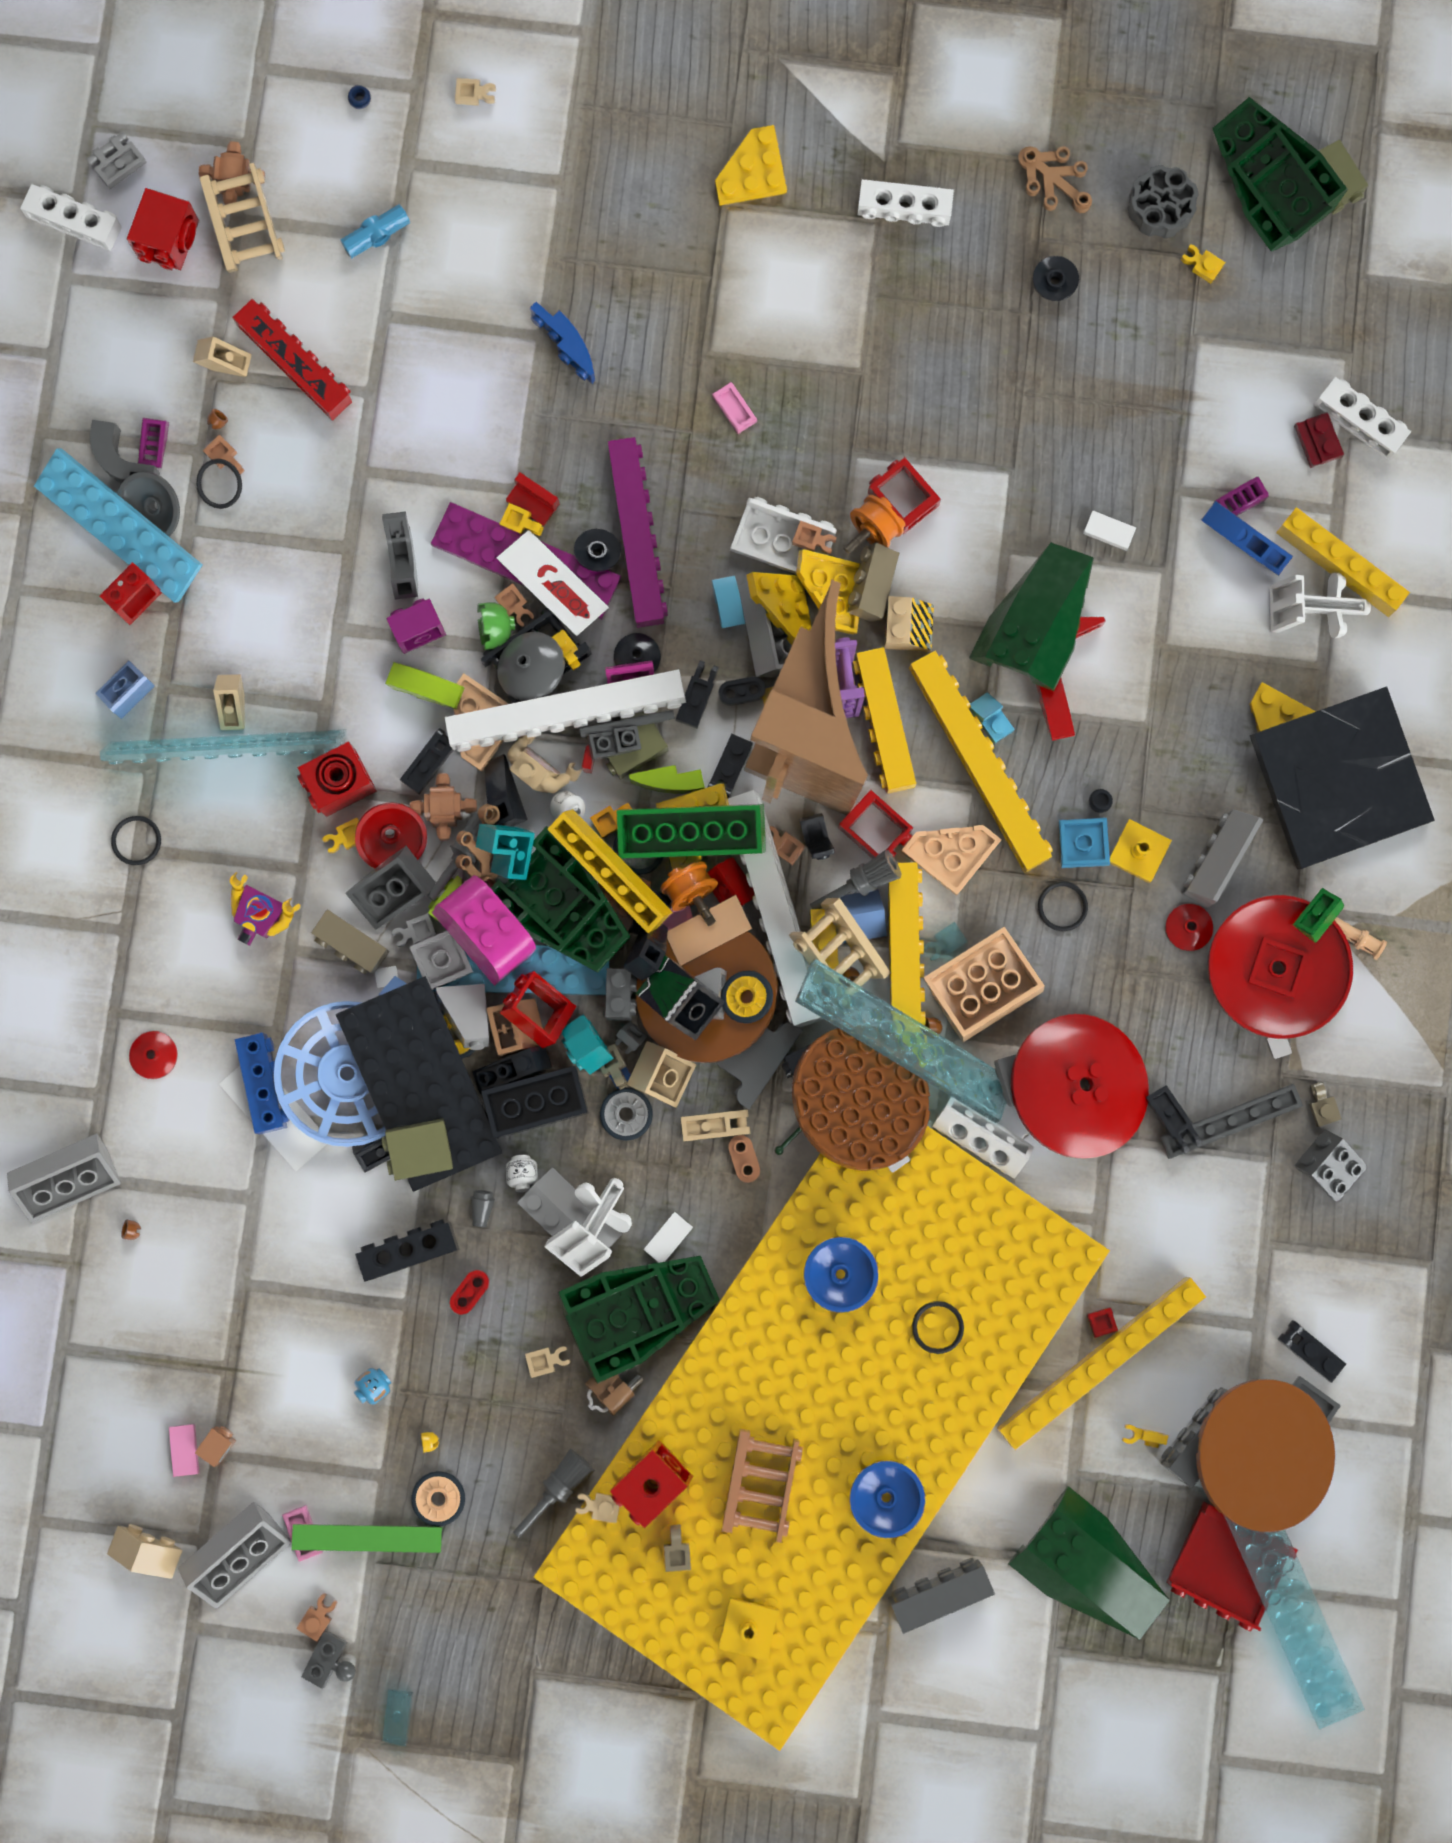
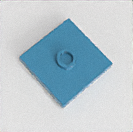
[1059,818,1110,868]

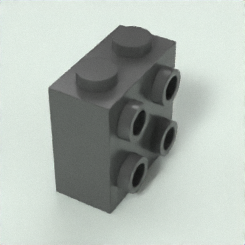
[605,968,637,1021]

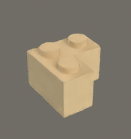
[107,1524,183,1579]

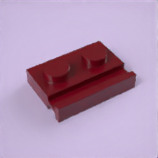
[1294,412,1344,468]

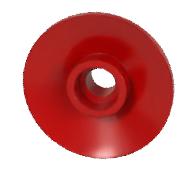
[1165,904,1213,951]
[129,1031,178,1079]

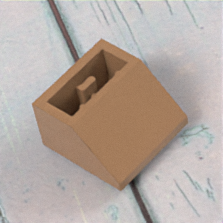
[486,998,543,1057]

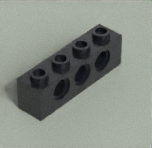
[355,1219,460,1282]

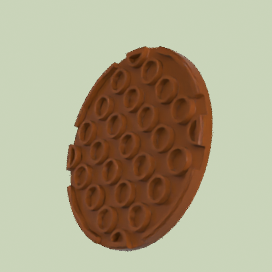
[636,931,778,1063]
[792,1025,930,1171]
[1196,1379,1335,1532]

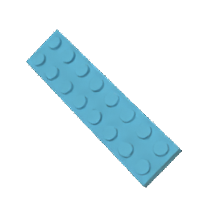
[34,448,203,603]
[417,945,609,995]

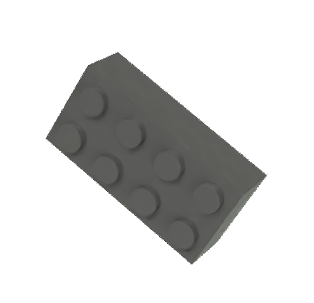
[1160,1387,1228,1488]
[888,1558,995,1634]

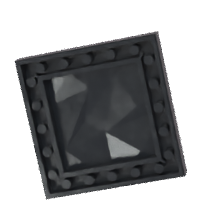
[1249,686,1435,869]

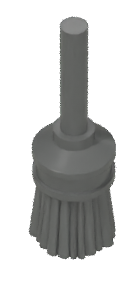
[427,812,494,901]
[810,850,902,909]
[513,1448,595,1538]

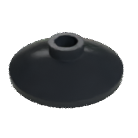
[1033,256,1079,301]
[574,529,621,572]
[614,633,661,672]

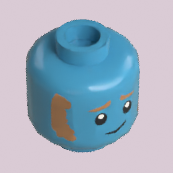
[354,1368,391,1405]

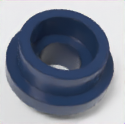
[348,85,371,109]

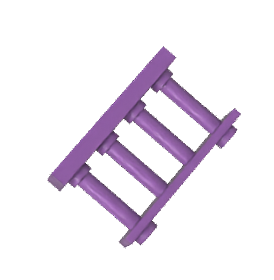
[835,638,865,718]

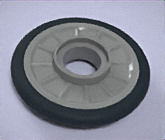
[600,1088,653,1141]

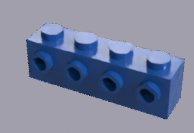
[234,1033,290,1135]

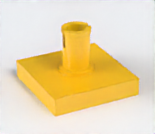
[1110,819,1172,883]
[718,1597,779,1661]

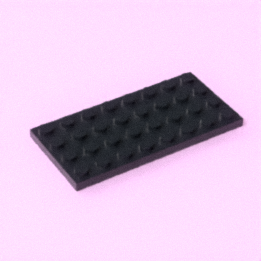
[335,976,502,1192]

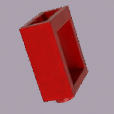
[868,457,941,535]
[99,562,162,625]
[838,790,913,859]
[500,971,577,1048]

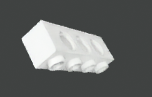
[858,180,954,227]
[20,184,122,252]
[1314,377,1411,460]
[932,1095,1034,1179]

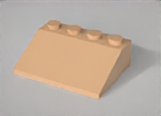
[924,927,1045,1042]

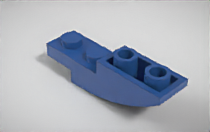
[530,302,595,384]
[1201,501,1293,576]

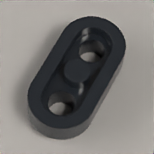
[718,677,765,706]

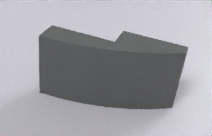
[587,726,642,760]

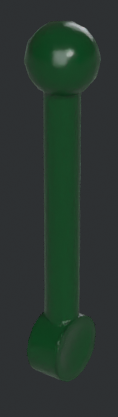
[774,1126,802,1155]

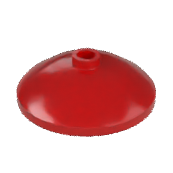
[355,802,427,869]

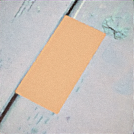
[667,895,752,966]

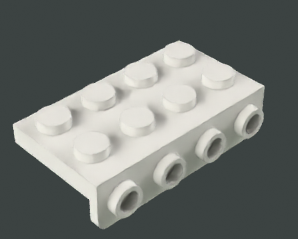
[730,497,837,574]

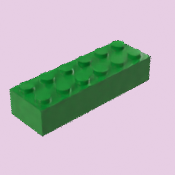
[616,804,766,859]

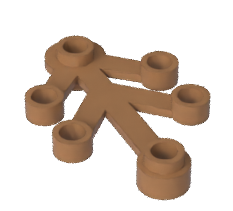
[1018,146,1092,213]
[455,804,500,888]

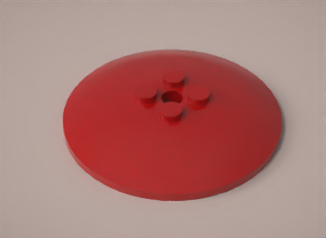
[1208,895,1353,1039]
[1011,1014,1149,1159]

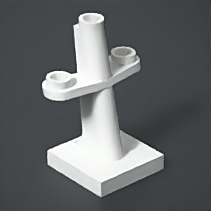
[1270,573,1371,638]
[544,1178,632,1277]

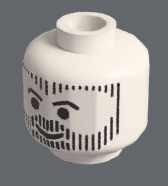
[550,791,585,819]
[506,1155,538,1192]

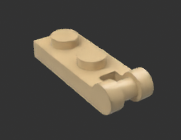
[681,1110,751,1142]

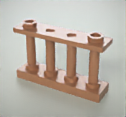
[722,1429,803,1542]

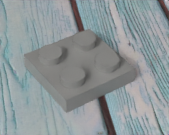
[410,931,473,990]

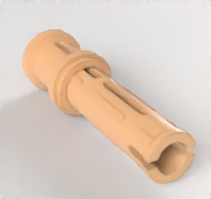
[1335,917,1387,960]

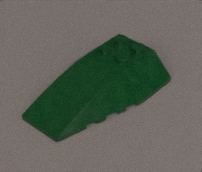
[1212,97,1348,252]
[969,542,1094,691]
[491,826,630,973]
[558,1255,720,1384]
[1008,1486,1170,1640]

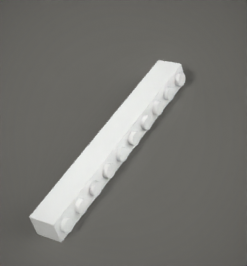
[445,669,686,752]
[728,790,826,1027]

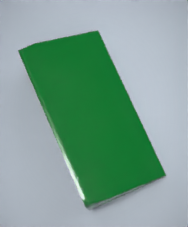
[1293,888,1344,943]

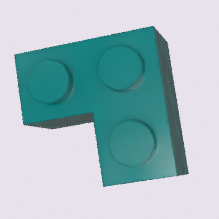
[475,824,535,880]
[561,1014,614,1074]

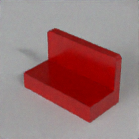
[506,472,560,526]
[707,857,755,907]

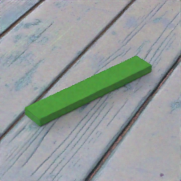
[291,1524,442,1553]

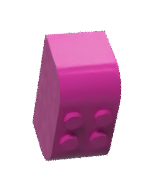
[432,875,536,986]

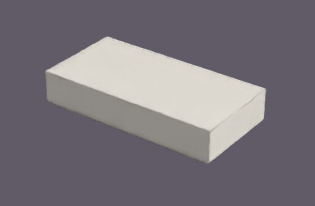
[1083,511,1136,551]
[643,1212,693,1263]

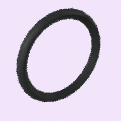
[196,459,242,509]
[111,816,161,865]
[1038,882,1088,931]
[912,1301,964,1354]

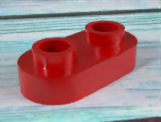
[450,1270,490,1315]

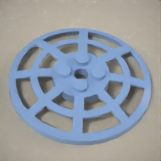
[274,1001,386,1147]

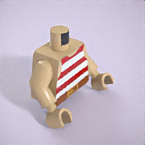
[507,735,582,793]

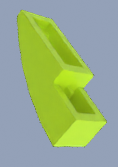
[385,662,464,709]
[629,765,705,794]

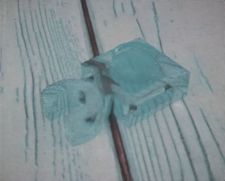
[924,922,968,961]

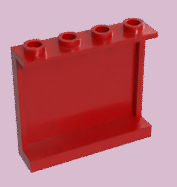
[1166,1502,1298,1632]

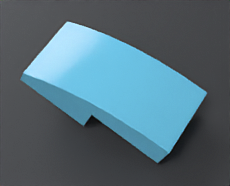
[711,576,745,628]

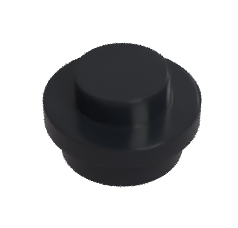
[1089,789,1113,813]

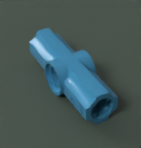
[340,204,410,258]

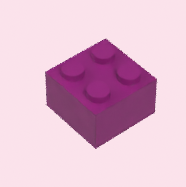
[386,598,447,654]

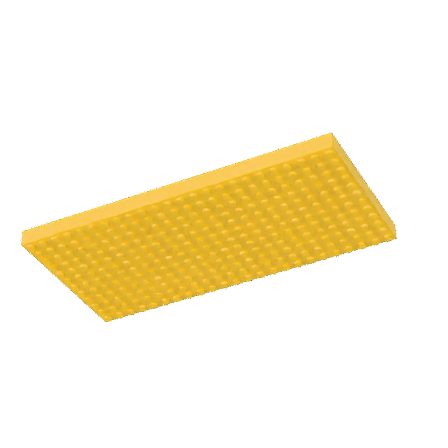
[534,1126,1110,1751]

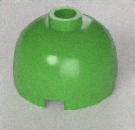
[477,602,515,650]

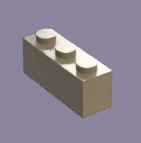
[847,543,900,622]
[311,909,390,975]

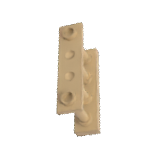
[199,163,285,273]
[789,898,891,1010]

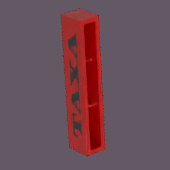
[232,298,352,421]

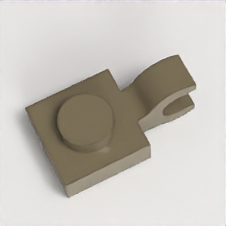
[600,1044,628,1090]
[1309,1082,1342,1127]
[664,1524,691,1572]

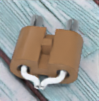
[585,1374,643,1416]

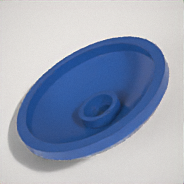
[804,1237,878,1312]
[850,1461,925,1538]

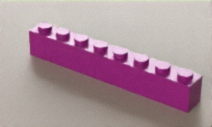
[608,437,668,628]

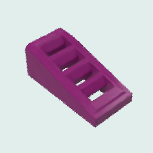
[138,418,169,468]
[1215,476,1269,516]

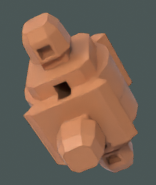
[199,141,265,205]
[410,773,477,841]

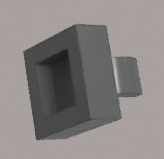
[615,1021,648,1054]

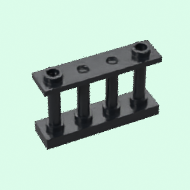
[481,608,592,703]

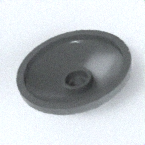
[117,472,180,537]
[497,632,565,701]

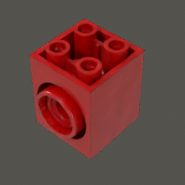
[126,188,199,271]
[297,741,377,817]
[609,1440,693,1529]

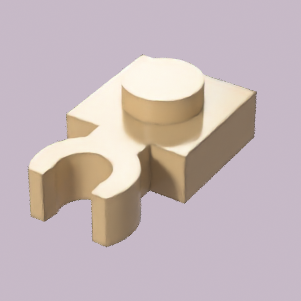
[455,78,496,106]
[525,1346,571,1378]
[575,1493,619,1523]

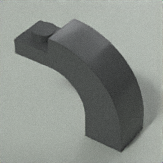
[90,420,160,483]
[382,511,418,600]

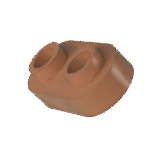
[729,1135,760,1183]

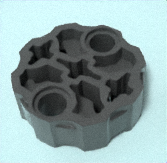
[1128,165,1199,239]

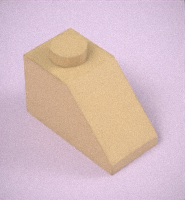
[193,337,252,377]
[213,674,245,730]

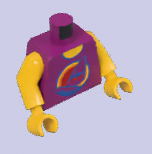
[230,872,301,946]

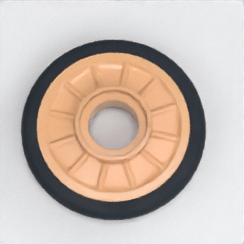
[411,1471,465,1526]

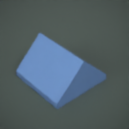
[95,661,155,719]
[837,889,887,944]

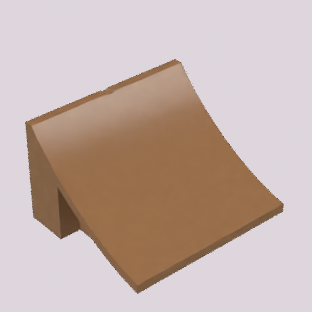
[744,579,868,816]

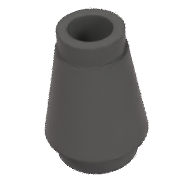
[471,1190,495,1227]

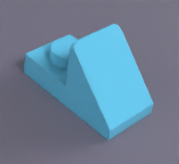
[970,692,1015,744]

